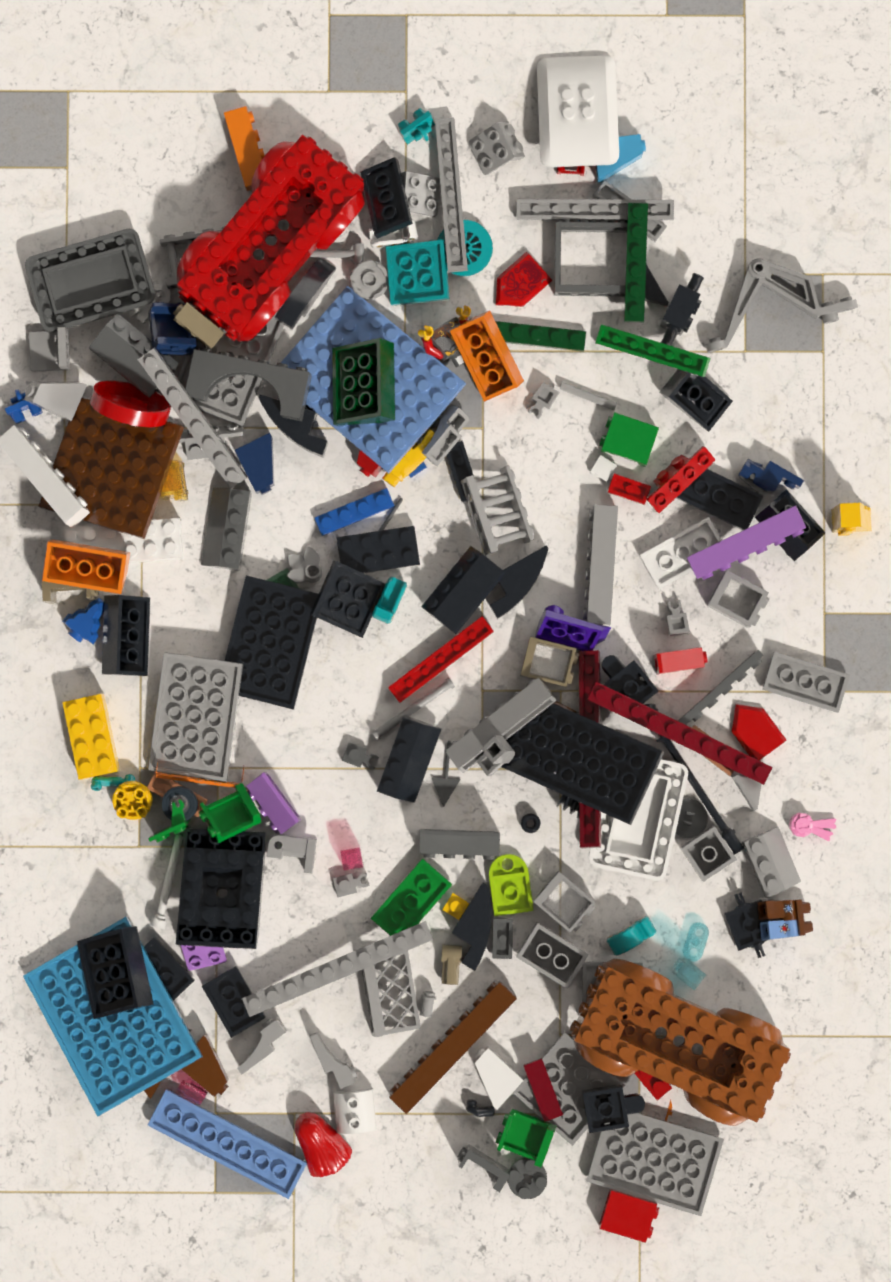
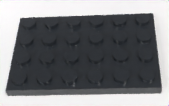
[225,575,319,710]

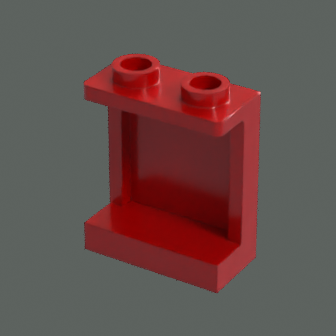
[599,1189,659,1243]

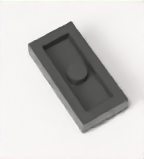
[492,918,513,959]

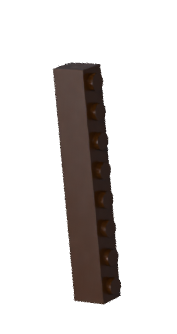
[389,980,517,1115]

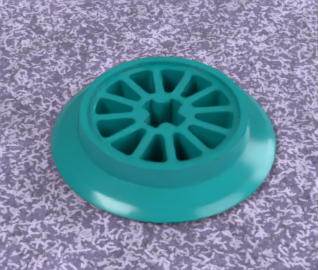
[437,220,493,276]

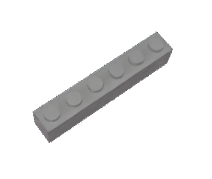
[583,505,618,625]
[445,678,557,773]

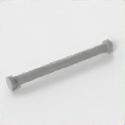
[371,677,455,741]

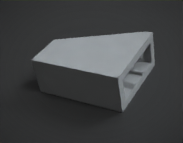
[24,382,87,421]

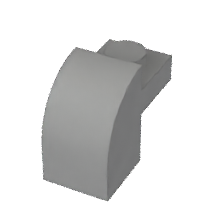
[477,735,515,776]

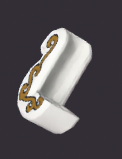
[368,219,418,248]

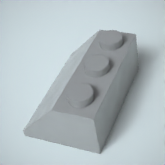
[742,827,801,898]

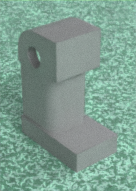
[267,835,317,874]

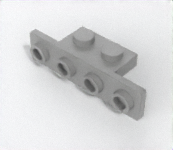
[179,423,244,460]

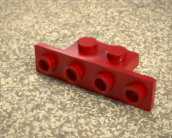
[647,446,715,513]

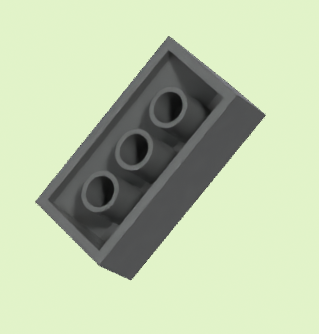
[89,314,178,398]
[201,488,252,571]
[420,829,500,860]

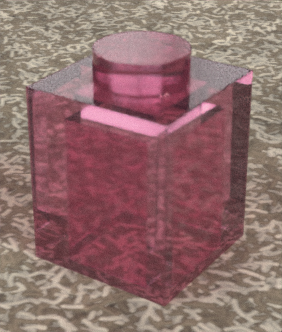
[340,847,364,871]

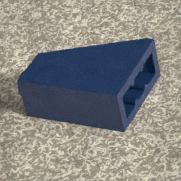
[235,433,275,495]

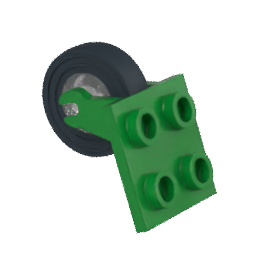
[148,786,198,843]

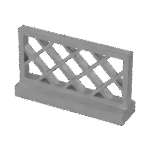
[362,951,421,1037]

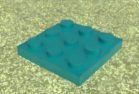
[386,240,450,306]

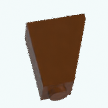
[182,1034,229,1097]

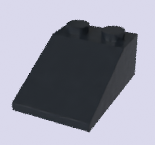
[659,369,733,432]

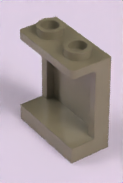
[42,581,99,604]

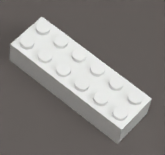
[60,518,184,563]

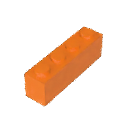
[224,106,265,191]

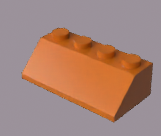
[450,310,524,402]
[42,539,130,594]

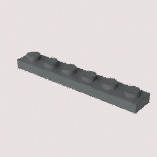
[678,650,764,725]

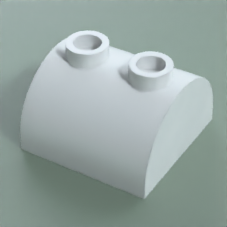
[333,1089,376,1134]

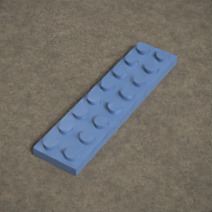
[148,1089,307,1199]

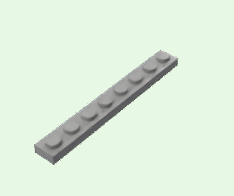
[435,117,468,273]
[516,199,674,220]
[137,347,248,488]

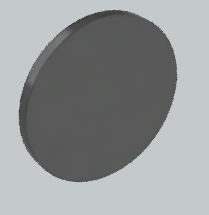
[676,798,708,838]

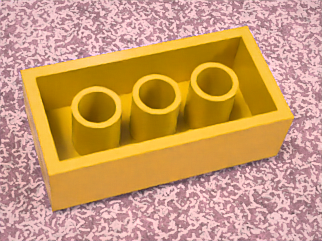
[62,694,120,780]

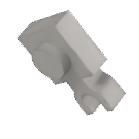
[528,382,560,419]
[666,600,690,636]
[333,873,370,897]

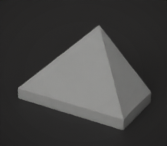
[732,775,762,811]

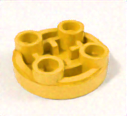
[112,781,153,820]

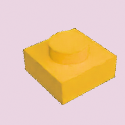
[442,893,470,920]

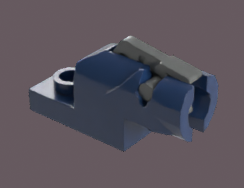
[738,459,804,493]

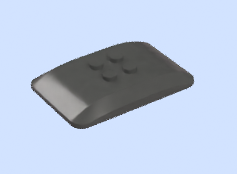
[25,229,155,332]

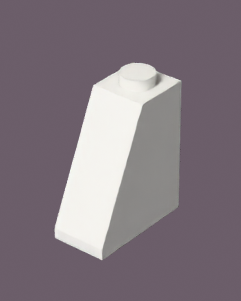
[474,1046,524,1110]

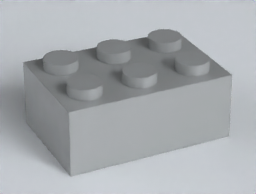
[516,922,588,989]

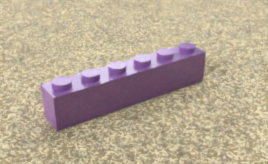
[687,506,806,580]

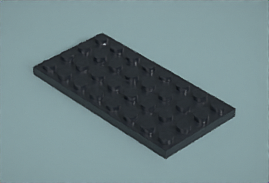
[501,703,664,825]

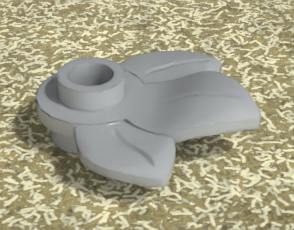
[287,547,322,583]

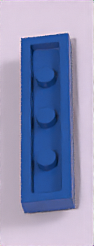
[315,488,395,536]

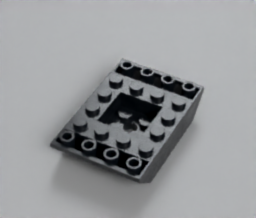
[176,828,266,949]

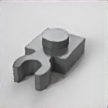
[342,742,379,769]

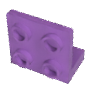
[181,945,227,971]

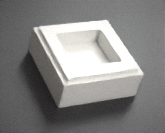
[590,455,617,482]

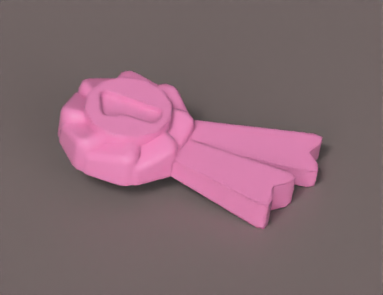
[789,812,836,841]

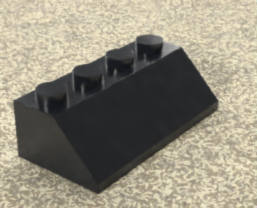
[421,546,506,634]
[102,595,150,676]
[376,715,442,803]

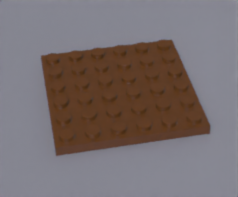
[38,398,184,539]

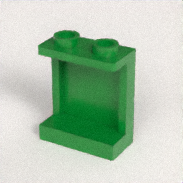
[599,412,659,467]
[198,783,261,843]
[495,1109,557,1168]

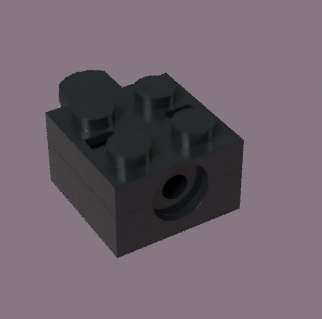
[601,655,659,704]
[582,1084,645,1134]

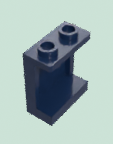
[148,302,197,355]

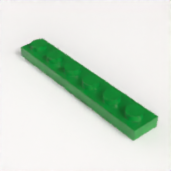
[595,324,711,377]

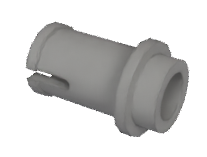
[420,991,436,1017]

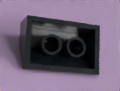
[755,489,825,561]

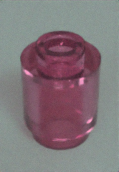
[177,1078,208,1105]

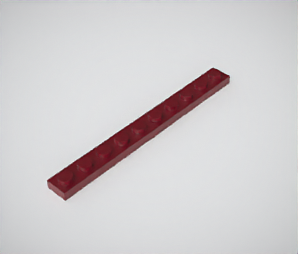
[579,650,601,849]
[587,681,773,785]

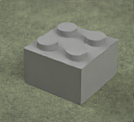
[680,826,737,882]

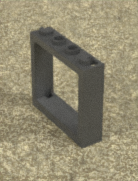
[554,219,627,297]

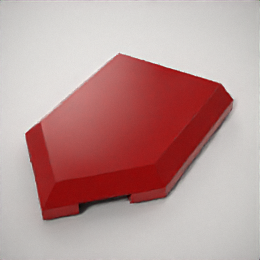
[731,704,786,761]

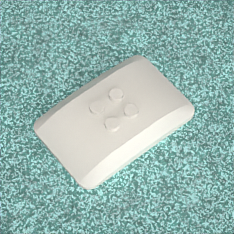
[537,56,619,167]
[589,759,688,880]

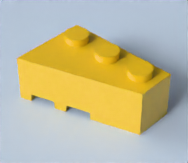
[831,503,872,536]

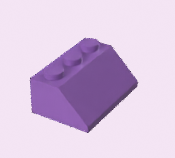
[246,772,301,834]

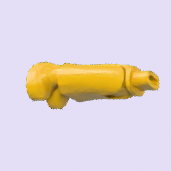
[382,429,435,487]

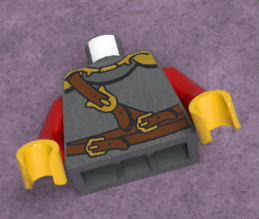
[418,305,471,367]

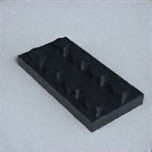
[360,157,413,239]
[676,469,763,530]
[336,526,420,573]

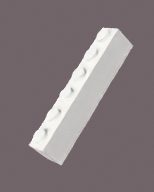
[0,425,90,528]

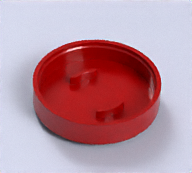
[90,380,171,427]

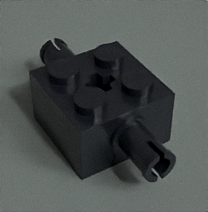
[660,273,704,346]

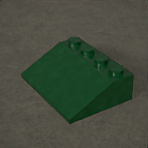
[332,338,395,426]

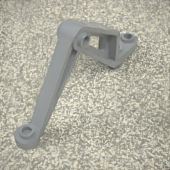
[706,258,858,353]

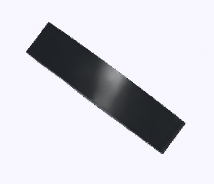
[275,258,336,330]
[259,394,328,458]
[490,545,549,620]
[452,882,491,971]

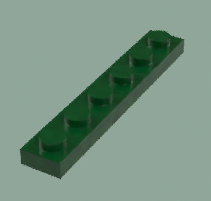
[624,203,648,323]
[469,318,586,352]

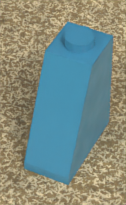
[595,134,646,183]

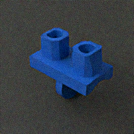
[5,389,43,424]

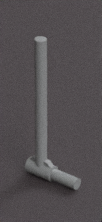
[262,243,364,265]

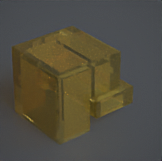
[159,460,189,502]

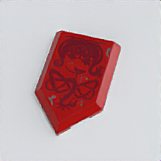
[496,252,552,307]

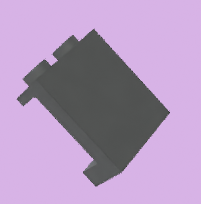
[457,1144,510,1193]

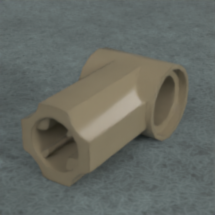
[441,944,462,985]

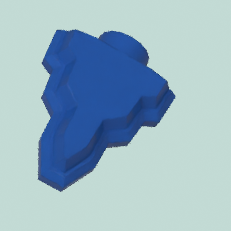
[62,598,104,645]

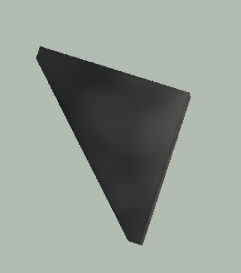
[645,264,669,306]

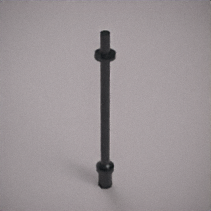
[656,733,744,855]

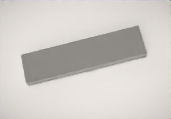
[593,179,667,242]

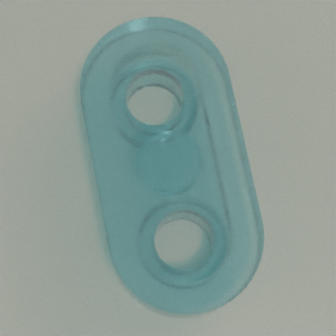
[683,922,709,962]

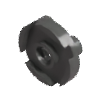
[508,1158,547,1199]

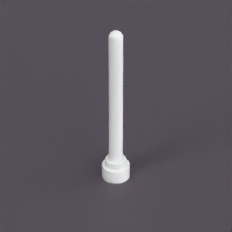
[150,834,183,929]

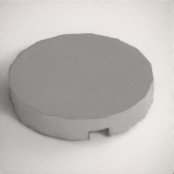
[349,260,388,299]

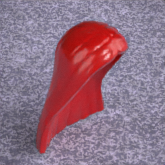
[294,1112,352,1177]

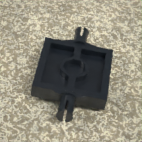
[724,892,770,958]

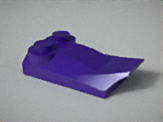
[535,605,611,651]

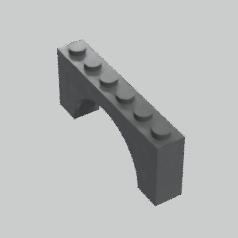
[185,348,312,421]

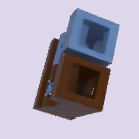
[757,899,813,941]

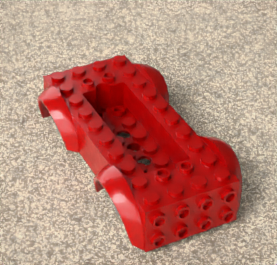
[177,134,365,342]

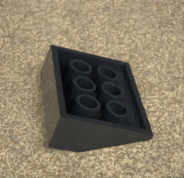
[77,926,154,1019]

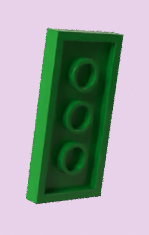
[370,858,452,936]

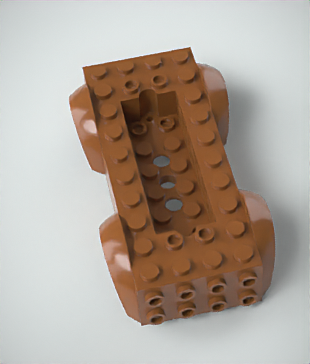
[569,959,791,1126]

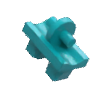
[398,108,435,145]

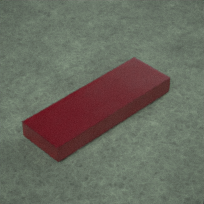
[523,1058,563,1122]

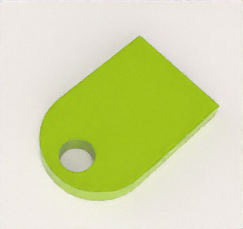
[489,854,534,916]

